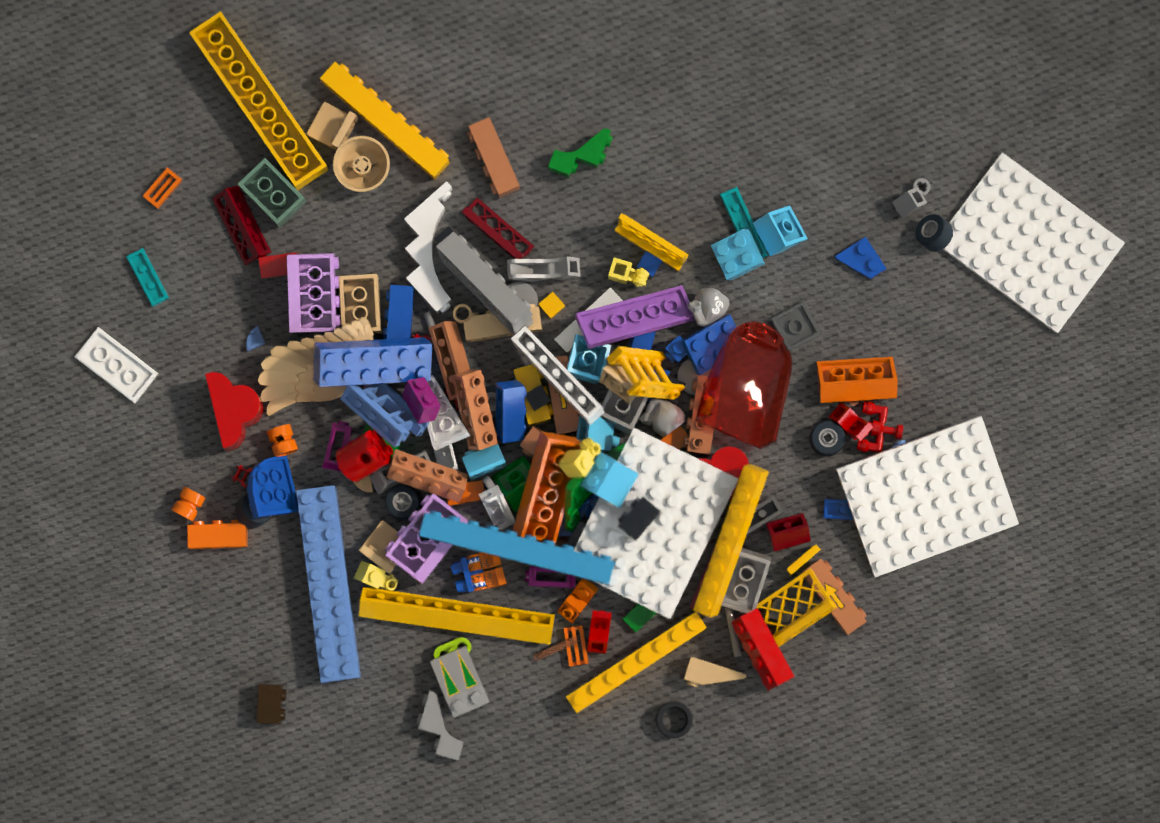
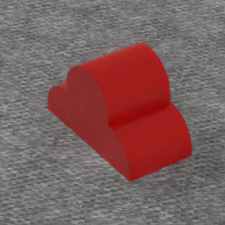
[205,372,264,452]
[699,447,749,501]

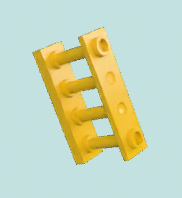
[606,346,685,400]

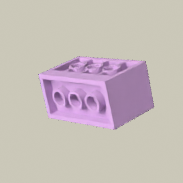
[287,253,341,332]
[385,494,468,584]

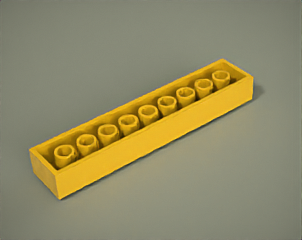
[189,11,328,191]

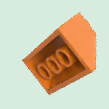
[817,357,898,403]

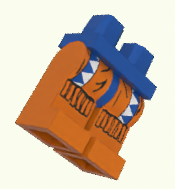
[451,552,507,593]

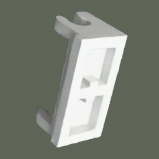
[433,444,459,471]
[479,485,515,530]

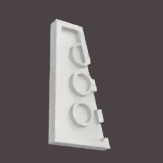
[427,375,470,450]

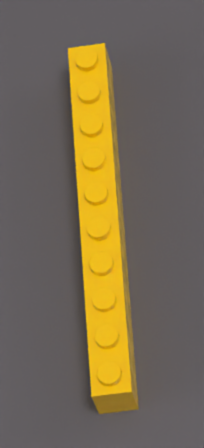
[359,587,555,645]

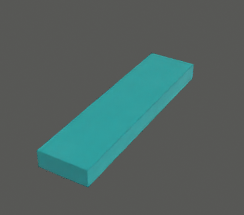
[720,187,768,258]

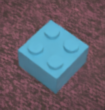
[711,228,765,281]

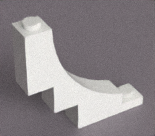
[404,181,452,314]

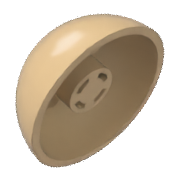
[333,136,390,192]

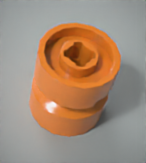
[267,424,298,457]
[171,486,206,521]

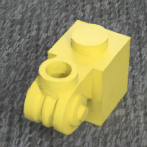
[608,258,649,287]
[558,438,600,478]
[354,561,398,591]

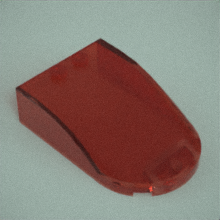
[695,322,792,449]

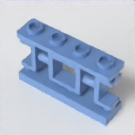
[340,383,429,448]

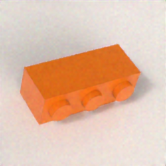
[187,520,248,550]

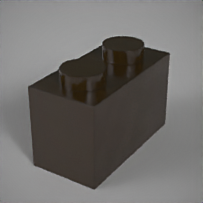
[257,684,287,724]

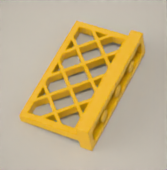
[614,213,689,272]
[756,568,838,647]

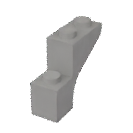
[507,256,580,282]
[416,691,464,760]

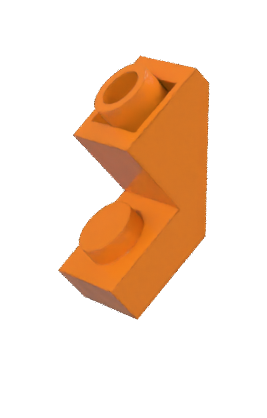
[557,578,599,623]

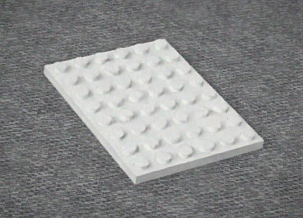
[943,153,1125,334]
[836,416,1019,577]
[574,428,738,619]

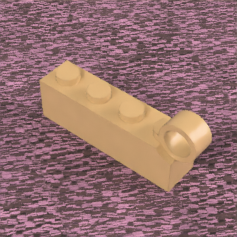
[453,304,543,342]

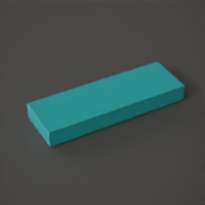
[126,248,170,307]

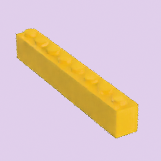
[320,62,450,180]
[693,464,769,618]
[566,612,707,713]

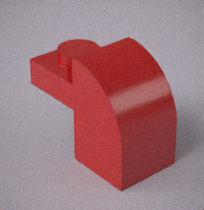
[829,403,873,441]
[587,610,612,654]

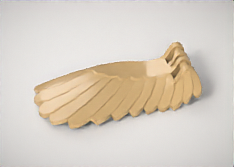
[258,317,374,416]

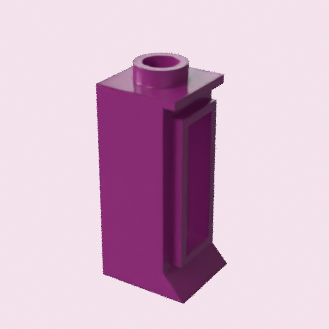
[322,421,353,473]
[525,566,576,589]

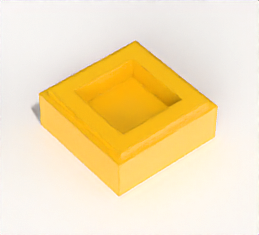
[538,292,565,319]

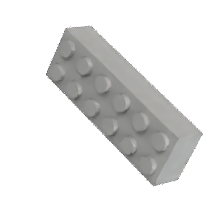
[436,231,533,335]

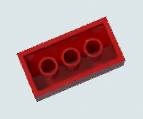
[731,608,795,691]

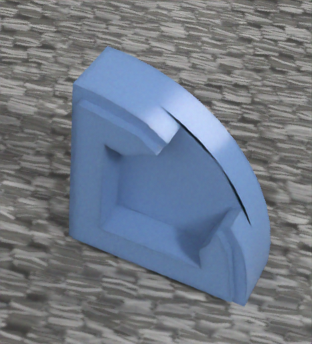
[246,326,265,352]

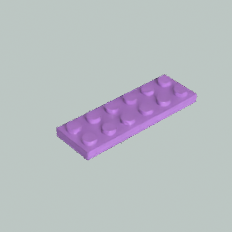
[575,285,695,349]

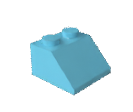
[753,206,808,256]
[567,334,611,384]
[462,444,506,480]
[580,452,639,508]

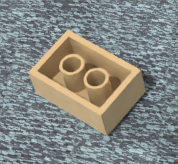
[339,274,382,334]

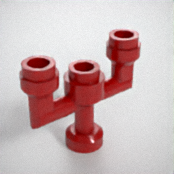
[856,401,903,453]

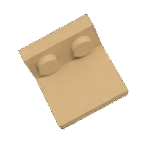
[307,102,358,151]
[359,521,409,574]

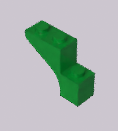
[548,128,613,178]

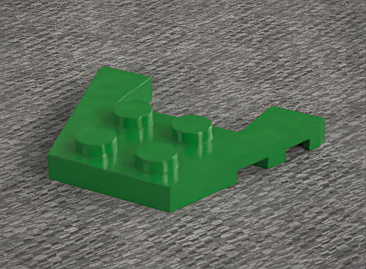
[565,460,594,532]

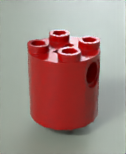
[336,430,393,482]

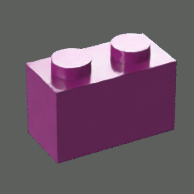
[402,377,441,424]

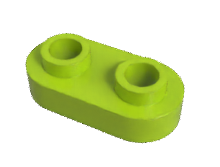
[434,637,471,658]

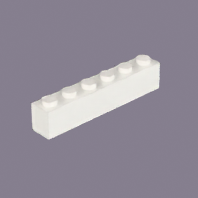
[511,326,604,425]

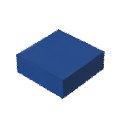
[636,251,662,278]

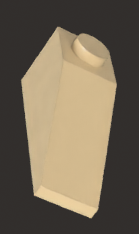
[684,657,747,688]

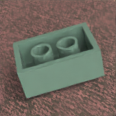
[238,158,307,228]

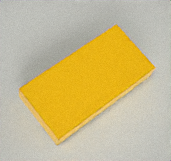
[786,545,821,576]

